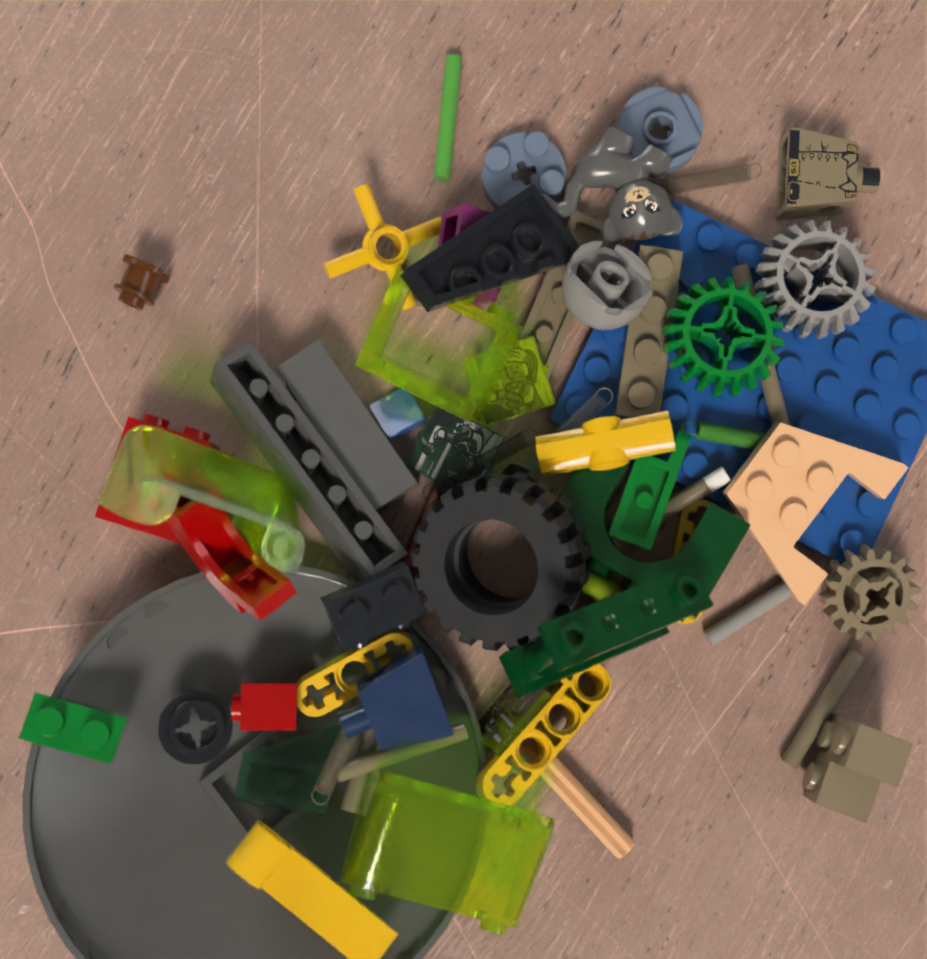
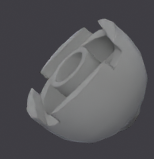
[562,241,653,330]

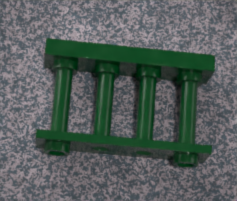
[499,564,714,699]

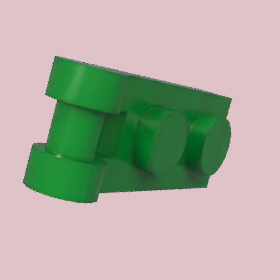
[608,431,691,551]

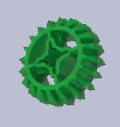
[662,276,785,397]

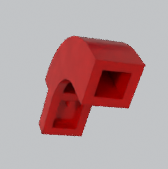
[155,475,297,621]

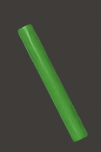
[434,54,462,182]

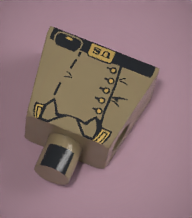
[776,127,881,220]

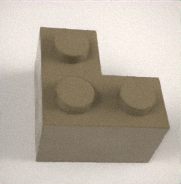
[802,713,913,823]

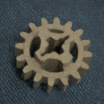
[819,544,921,641]

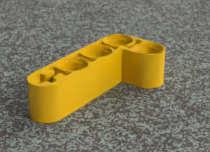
[475,664,611,807]
[226,820,399,959]

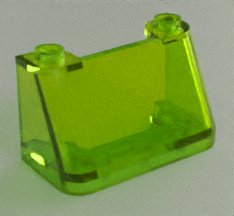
[98,425,305,576]
[339,770,555,935]

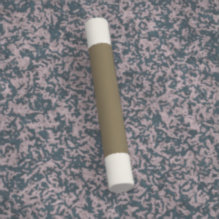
[611,467,731,548]

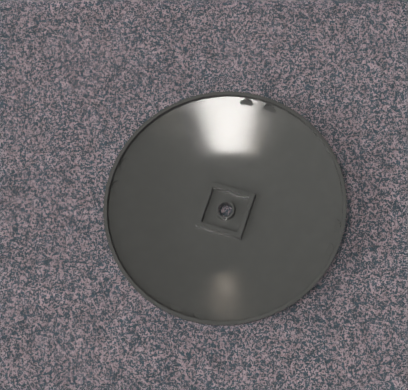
[23,563,488,959]

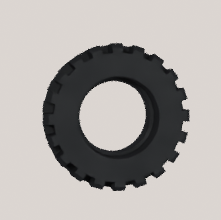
[411,471,591,651]

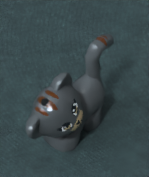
[542,127,683,243]

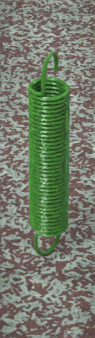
[681,421,766,449]

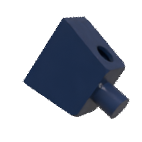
[338,645,454,750]

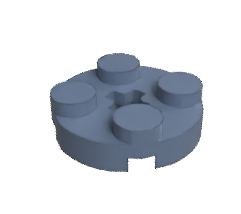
[617,87,703,174]
[482,131,566,208]

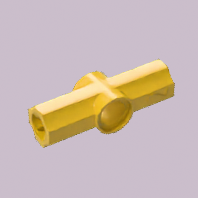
[535,411,676,476]

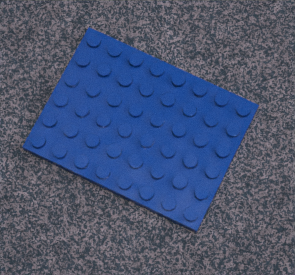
[548,199,927,572]

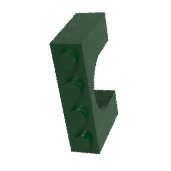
[558,459,751,622]

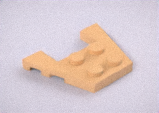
[722,422,909,605]

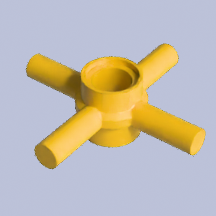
[323,183,442,311]

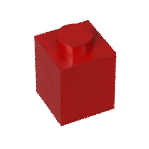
[231,683,297,731]

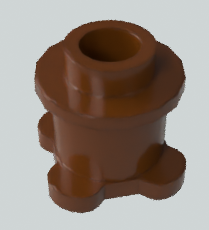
[113,254,170,310]

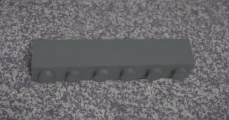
[210,341,408,582]

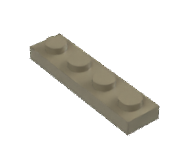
[507,211,606,382]
[614,245,683,419]

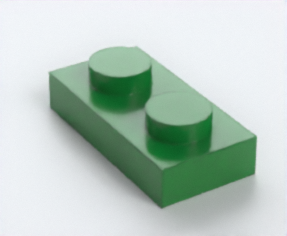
[18,692,129,764]

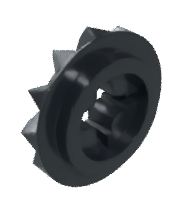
[158,690,233,764]

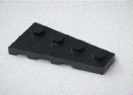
[400,184,580,312]

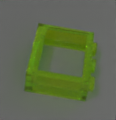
[355,269,523,422]

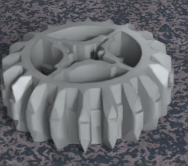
[755,219,877,339]

